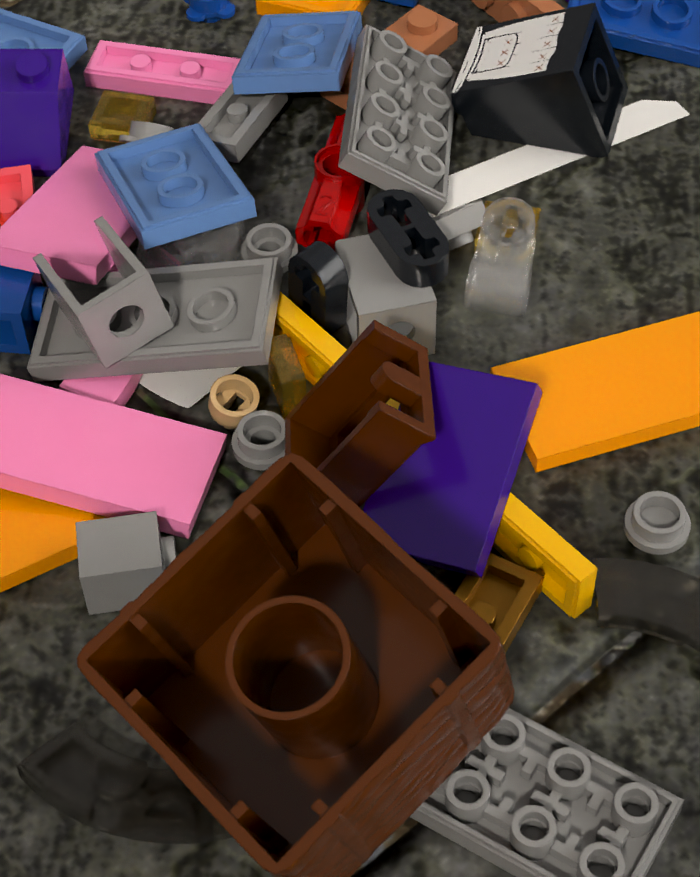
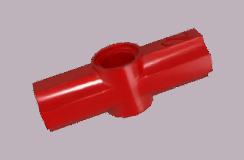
[295,113,367,251]

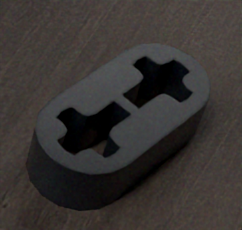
[367,189,450,288]
[288,241,348,335]

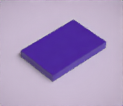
[363,361,543,579]

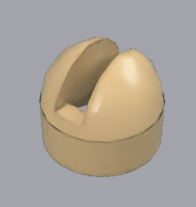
[208,374,260,429]

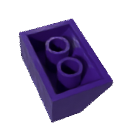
[0,49,74,177]

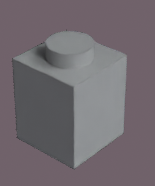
[75,511,177,615]

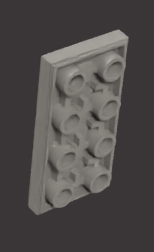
[338,25,457,216]
[410,708,684,877]

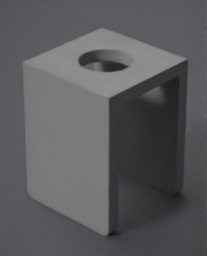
[33,216,174,369]
[335,234,437,355]

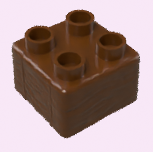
[77,453,515,877]

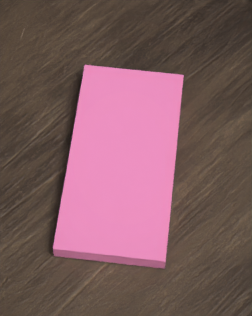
[0,145,137,285]
[0,374,227,539]

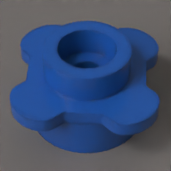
[184,0,235,23]

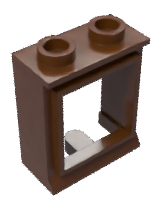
[285,320,436,507]

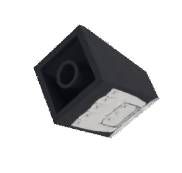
[451,3,628,158]

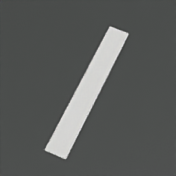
[428,100,690,217]

